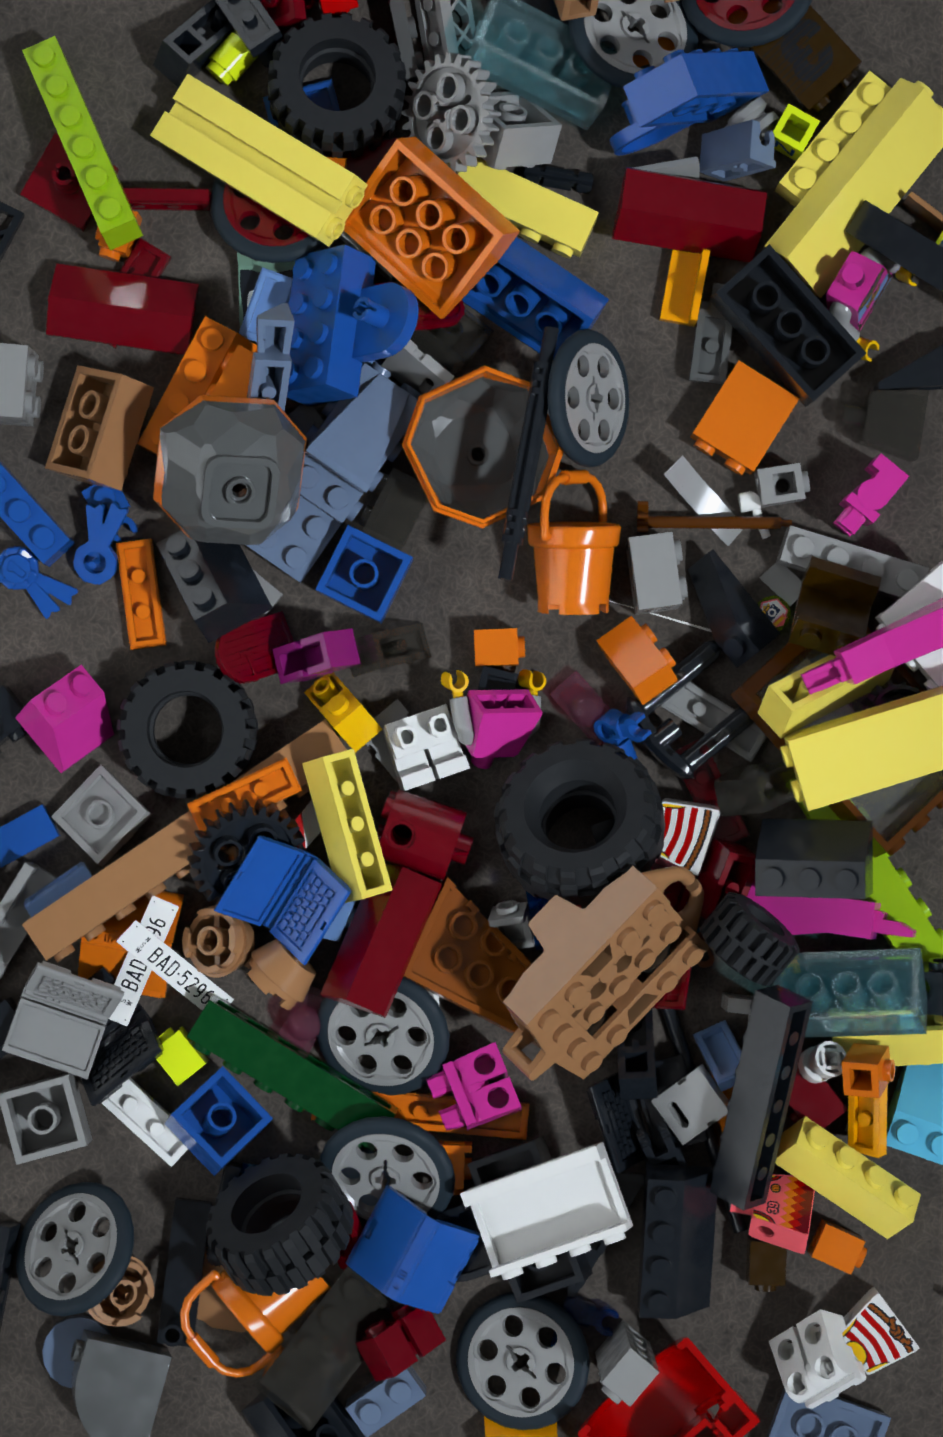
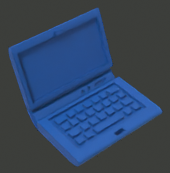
[214,836,352,965]
[345,1184,481,1314]

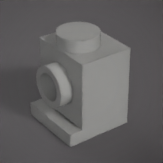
[754,463,810,508]

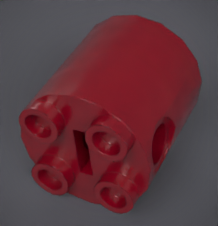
[376,789,474,880]

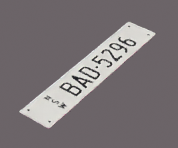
[108,895,179,1026]
[116,920,234,1011]

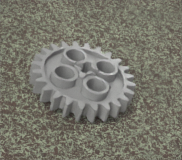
[402,52,501,173]

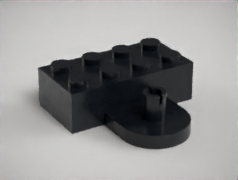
[434,1136,593,1303]

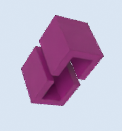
[272,628,361,684]

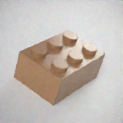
[45,365,154,491]

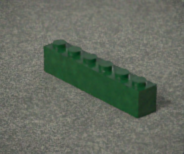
[187,995,398,1151]

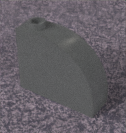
[71,1329,172,1437]

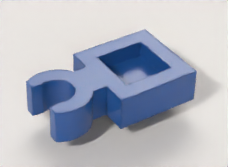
[81,485,138,542]

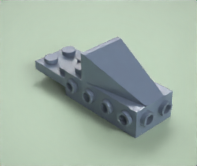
[246,362,421,583]

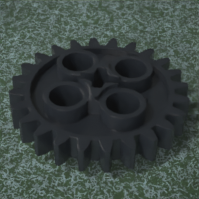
[187,799,306,904]

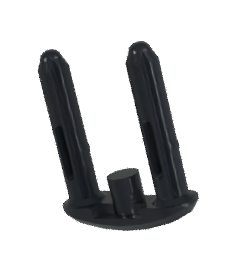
[625,640,764,779]

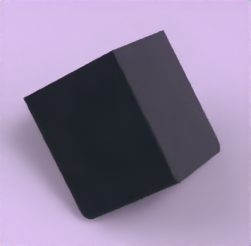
[478,666,518,690]

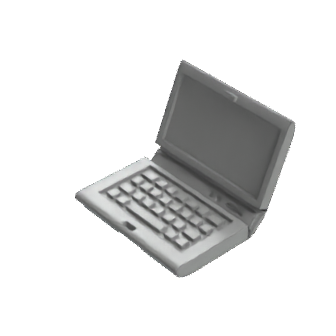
[2,961,124,1079]

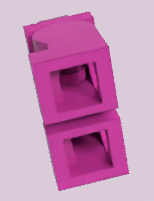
[832,453,909,537]
[426,1042,522,1131]

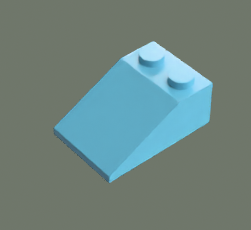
[887,1064,943,1165]

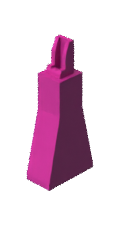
[801,598,943,694]
[747,878,916,939]

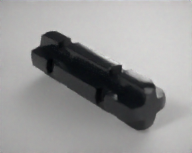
[523,165,594,194]

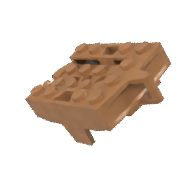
[502,866,709,1080]

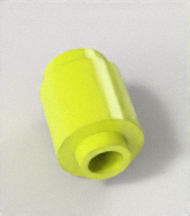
[206,32,258,87]

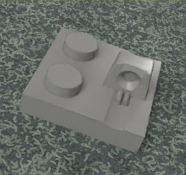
[51,765,152,867]

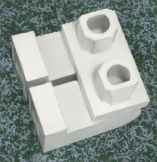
[383,704,470,791]
[769,1309,866,1409]

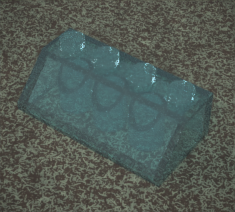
[464,0,617,130]
[774,948,927,1038]

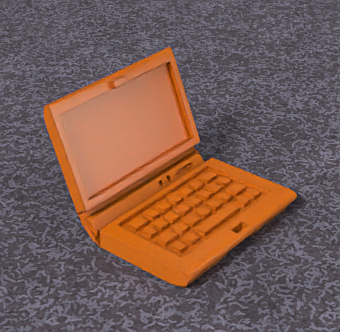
[78,891,184,998]

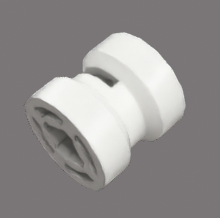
[798,1041,846,1084]

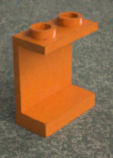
[690,360,800,476]

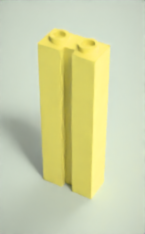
[150,74,368,247]
[764,78,943,298]
[780,686,943,811]

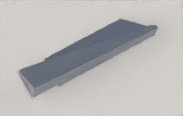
[247,303,295,411]

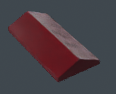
[611,167,767,262]
[46,263,199,355]
[320,864,442,1018]

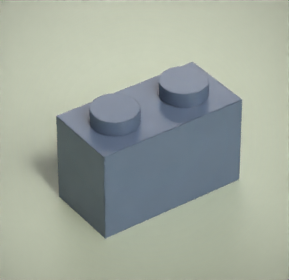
[345,1366,427,1437]

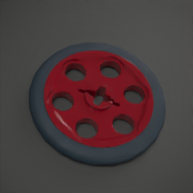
[682,0,812,48]
[210,154,324,263]

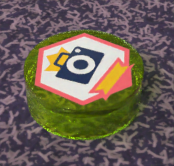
[757,596,791,631]

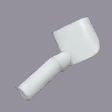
[738,491,771,539]

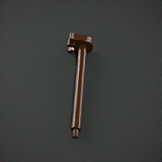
[637,501,792,536]

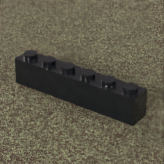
[710,985,813,1210]

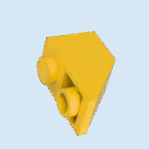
[304,672,383,753]

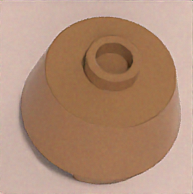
[182,905,255,978]
[244,939,316,1010]
[88,1256,154,1327]

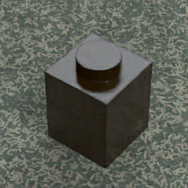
[746,1236,787,1292]

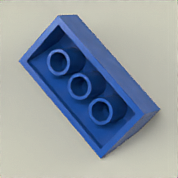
[462,237,609,360]

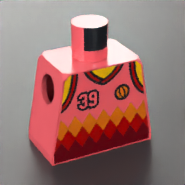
[730,1174,815,1254]

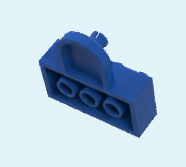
[609,48,769,156]
[287,245,419,406]

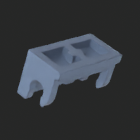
[700,119,776,181]

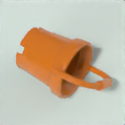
[527,469,621,615]
[180,1270,330,1378]

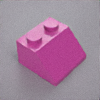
[15,665,114,774]

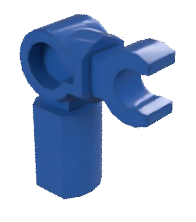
[594,709,652,760]

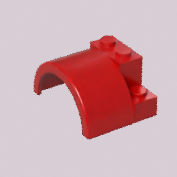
[578,1337,760,1437]

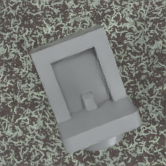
[488,900,536,949]

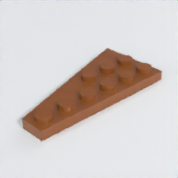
[403,877,540,1047]

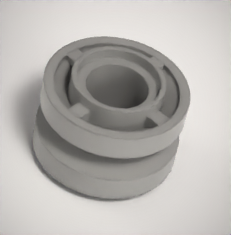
[724,96,780,142]

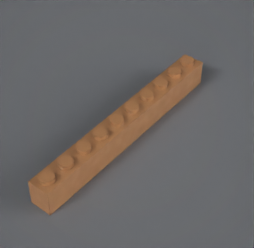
[22,719,347,963]

